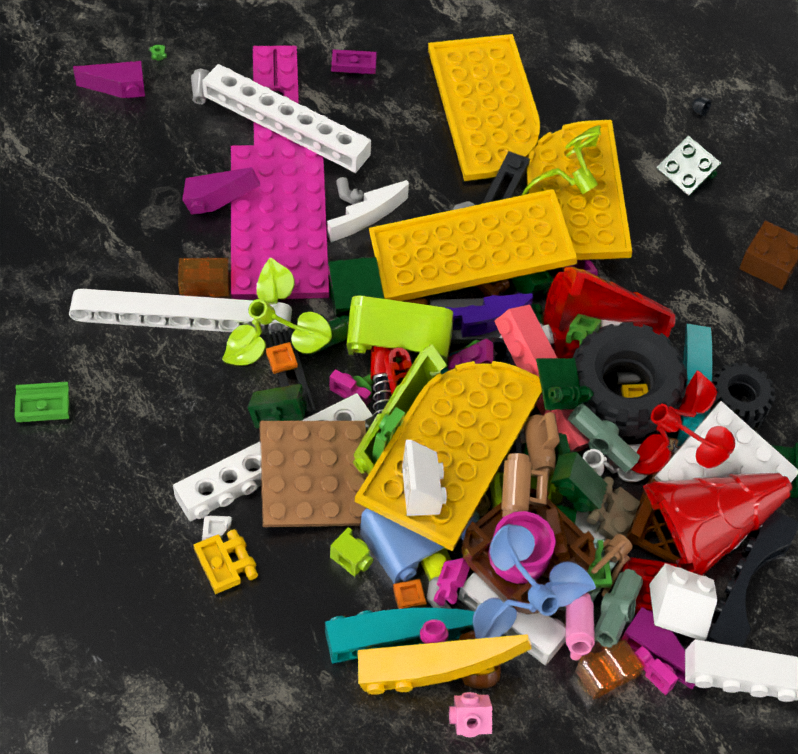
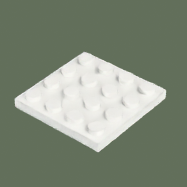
[654,401,798,549]

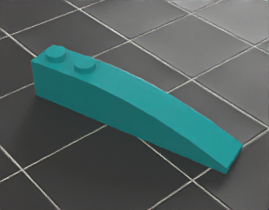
[677,324,712,446]
[325,608,475,663]

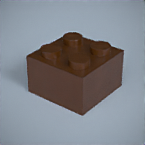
[739,220,798,290]

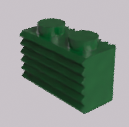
[551,452,608,512]

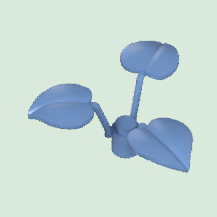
[473,524,596,639]

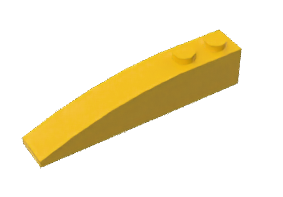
[358,634,532,694]

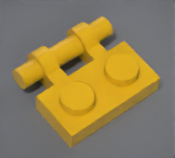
[193,529,258,594]

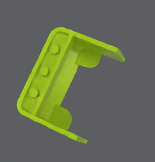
[347,296,453,368]

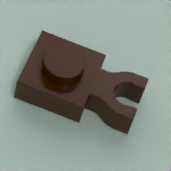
[546,508,570,562]

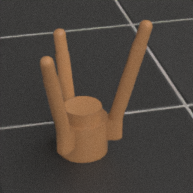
[591,534,633,597]

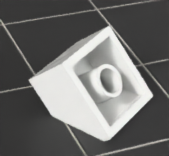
[402,440,447,516]
[649,563,717,641]

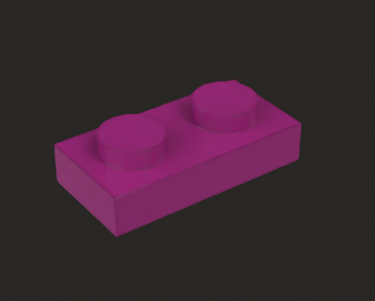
[331,49,376,74]
[448,339,493,371]

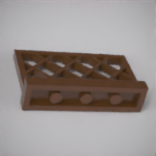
[626,451,680,566]

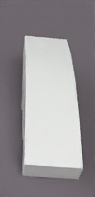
[327,180,409,242]

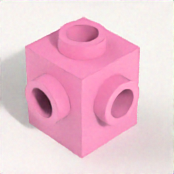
[449,692,492,737]

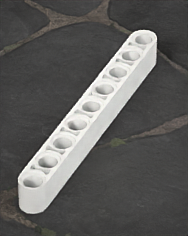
[69,289,292,335]

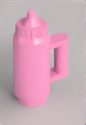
[566,593,594,660]

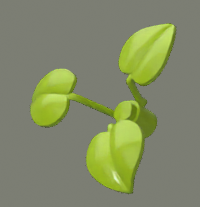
[522,125,601,195]
[222,258,332,366]

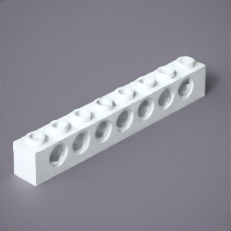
[202,64,371,173]
[173,393,373,522]

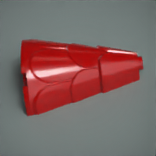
[544,267,676,358]
[643,473,792,576]

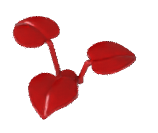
[630,370,735,475]

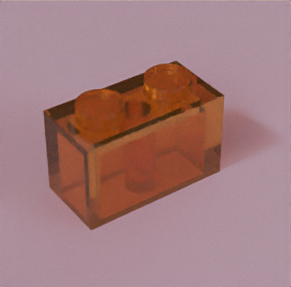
[178,258,229,297]

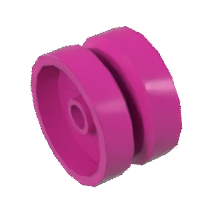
[488,511,556,584]

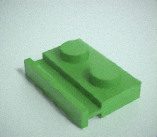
[15,382,69,422]
[371,407,405,464]

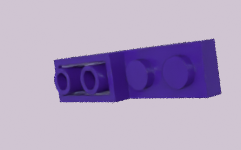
[445,293,533,338]

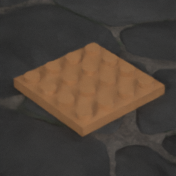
[259,421,368,527]

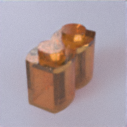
[575,640,644,699]

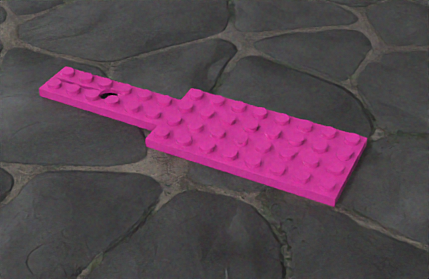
[231,46,329,300]

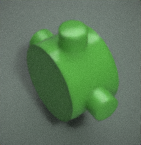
[149,45,167,61]

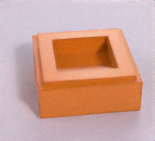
[266,342,298,374]
[393,579,426,609]

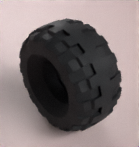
[573,322,688,440]

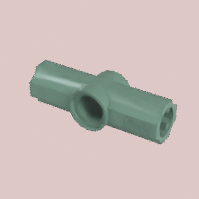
[567,403,640,472]
[594,569,643,648]

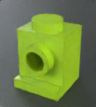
[330,527,373,577]

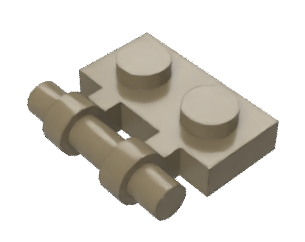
[586,477,640,540]

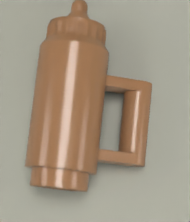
[524,412,560,480]
[501,453,548,517]

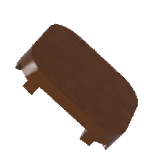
[461,488,596,615]

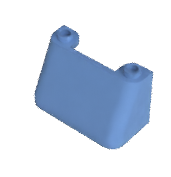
[360,508,481,584]

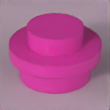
[420,620,448,644]

